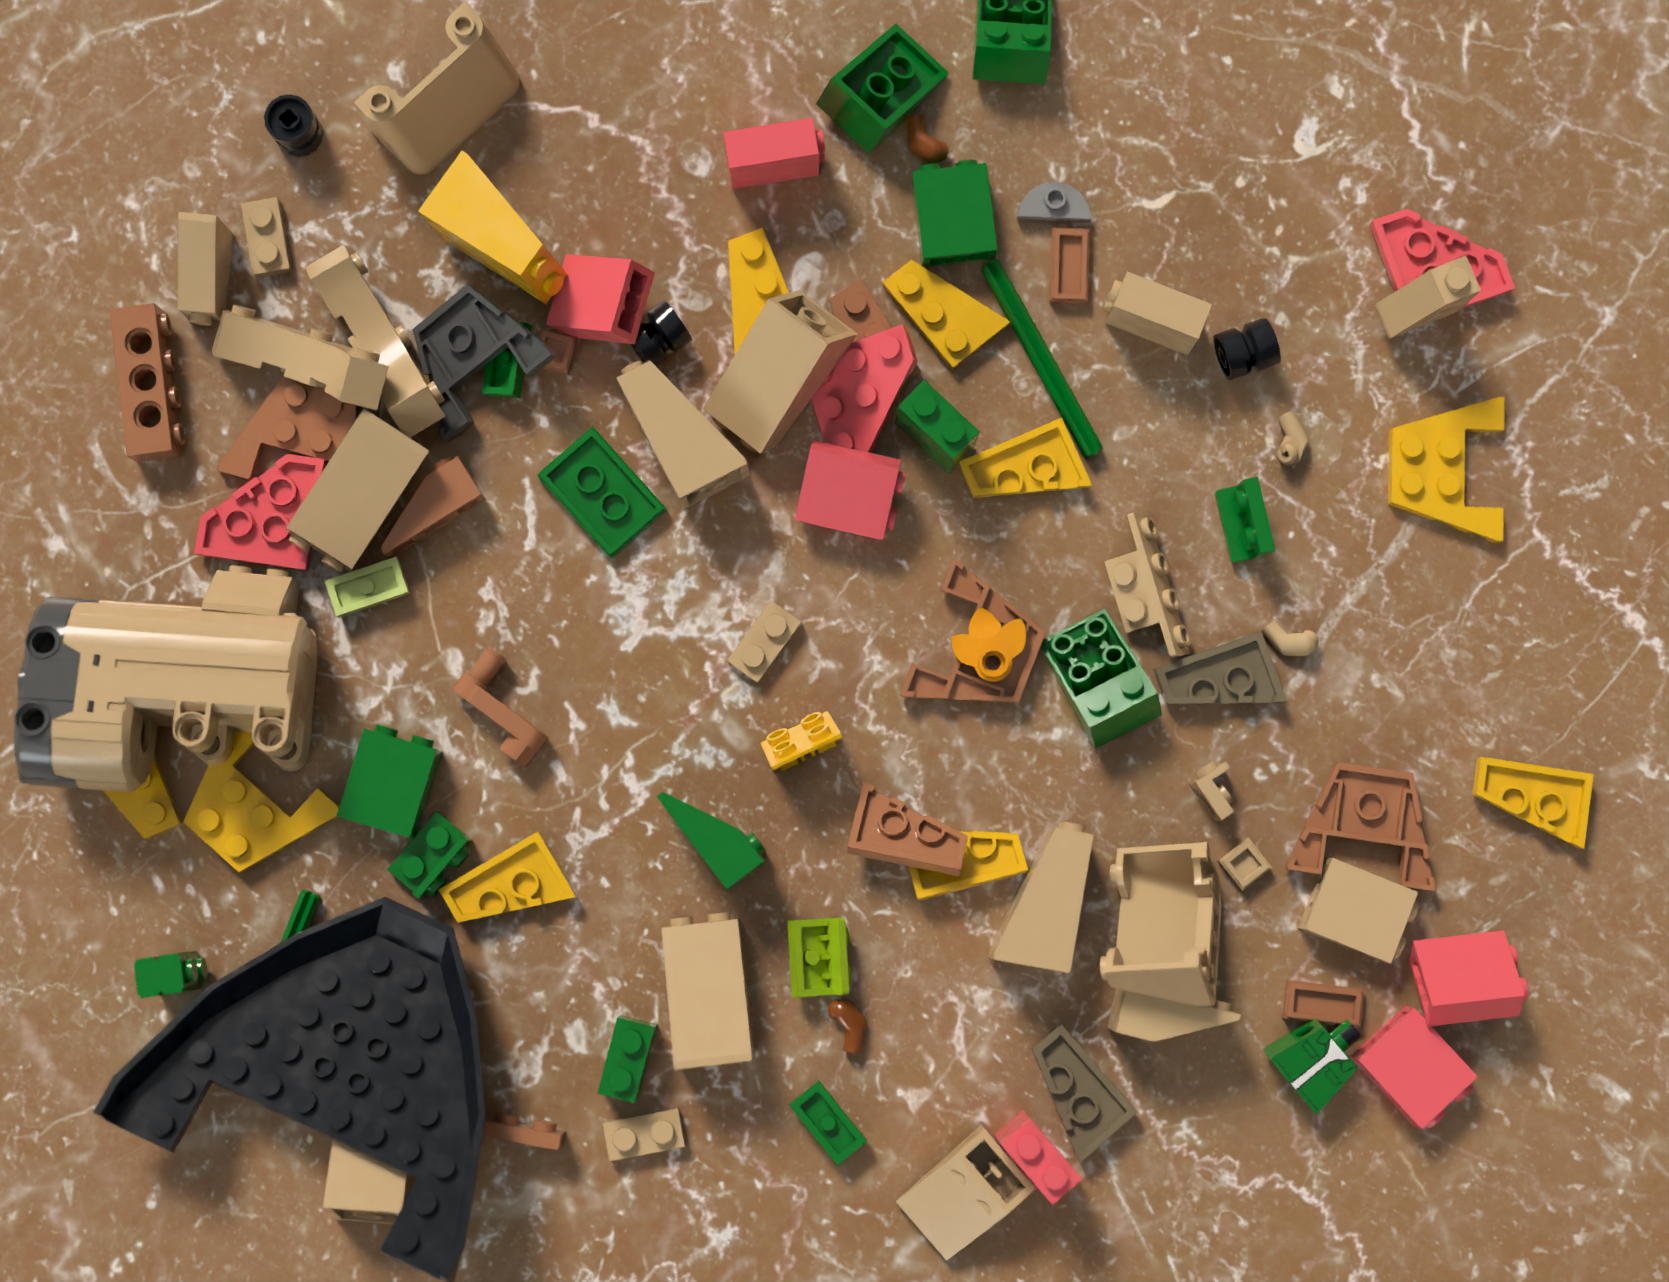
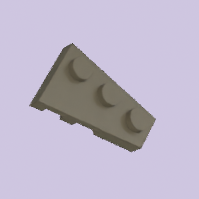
[1153,631,1287,705]
[1032,1024,1138,1163]

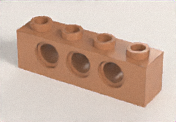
[109,303,185,463]

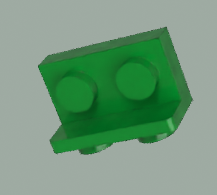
[1215,477,1275,563]
[387,811,473,899]

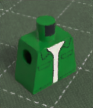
[1263,1019,1362,1114]

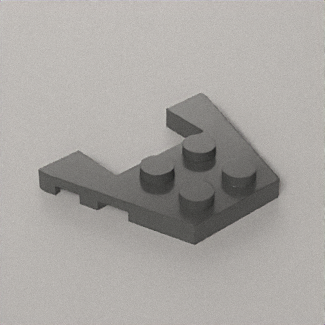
[412,285,558,442]

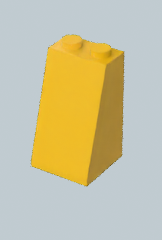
[418,151,568,304]

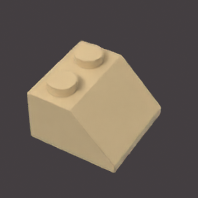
[202,565,300,616]

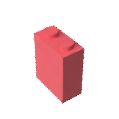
[723,117,825,189]
[546,254,655,344]
[795,440,906,540]
[1409,930,1528,1027]
[1351,1006,1478,1129]
[994,1109,1082,1205]

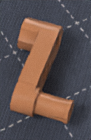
[452,646,549,768]

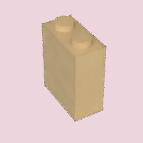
[1102,271,1212,355]
[1298,858,1419,964]

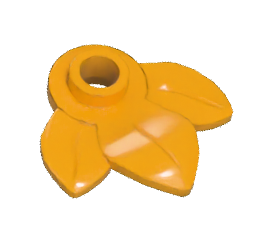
[951,607,1026,682]

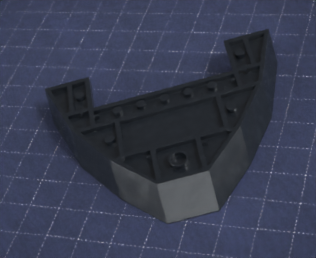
[93,897,486,1282]

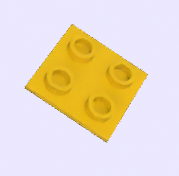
[760,711,842,772]

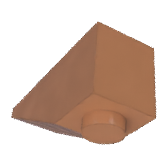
[380,456,486,558]

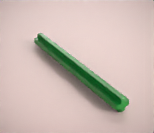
[981,259,1103,458]

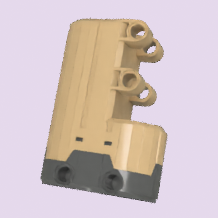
[14,597,317,792]

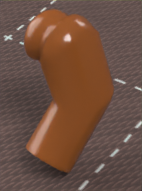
[906,115,949,163]
[828,999,866,1053]

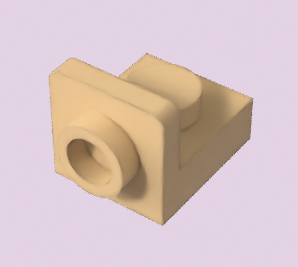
[1190,760,1234,822]

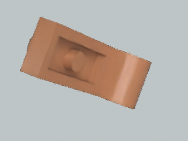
[481,1113,565,1150]

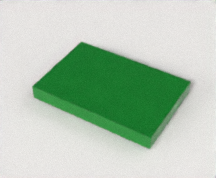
[537,426,668,560]

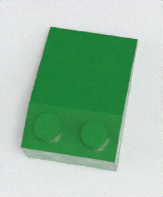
[816,23,949,154]
[656,792,767,889]

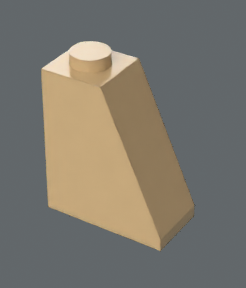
[178,212,235,326]
[1375,256,1481,339]

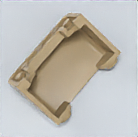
[354,1,520,175]
[1100,842,1222,1007]

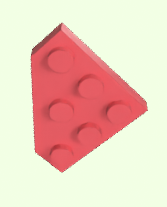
[1369,208,1516,309]
[811,324,918,453]
[194,454,327,572]

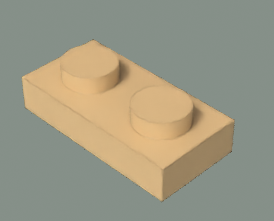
[241,197,292,278]
[727,600,802,684]
[603,1107,686,1161]

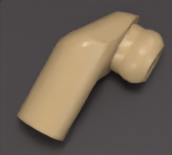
[1277,410,1308,466]
[1261,619,1319,656]

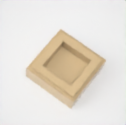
[1217,837,1272,891]

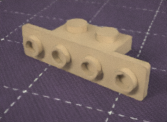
[1104,511,1191,658]

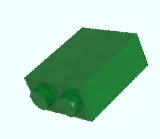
[911,160,998,267]
[895,379,980,474]
[337,724,442,838]

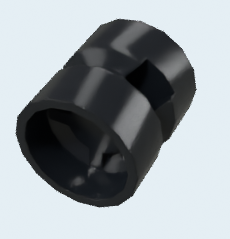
[264,94,323,157]
[630,300,692,366]
[1213,318,1281,381]

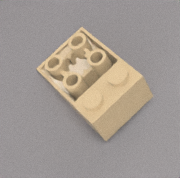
[1107,989,1241,1042]
[896,1124,1036,1261]

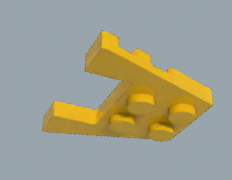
[1388,397,1505,543]
[183,731,339,873]

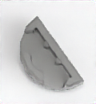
[1016,182,1091,222]

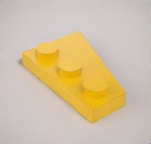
[728,227,789,354]

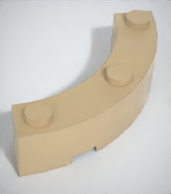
[305,245,446,438]
[212,305,388,410]

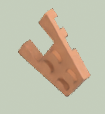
[217,376,359,481]
[900,558,1046,703]
[1285,762,1436,891]

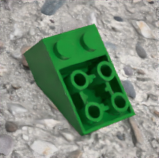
[972,0,1052,85]
[1040,609,1162,749]

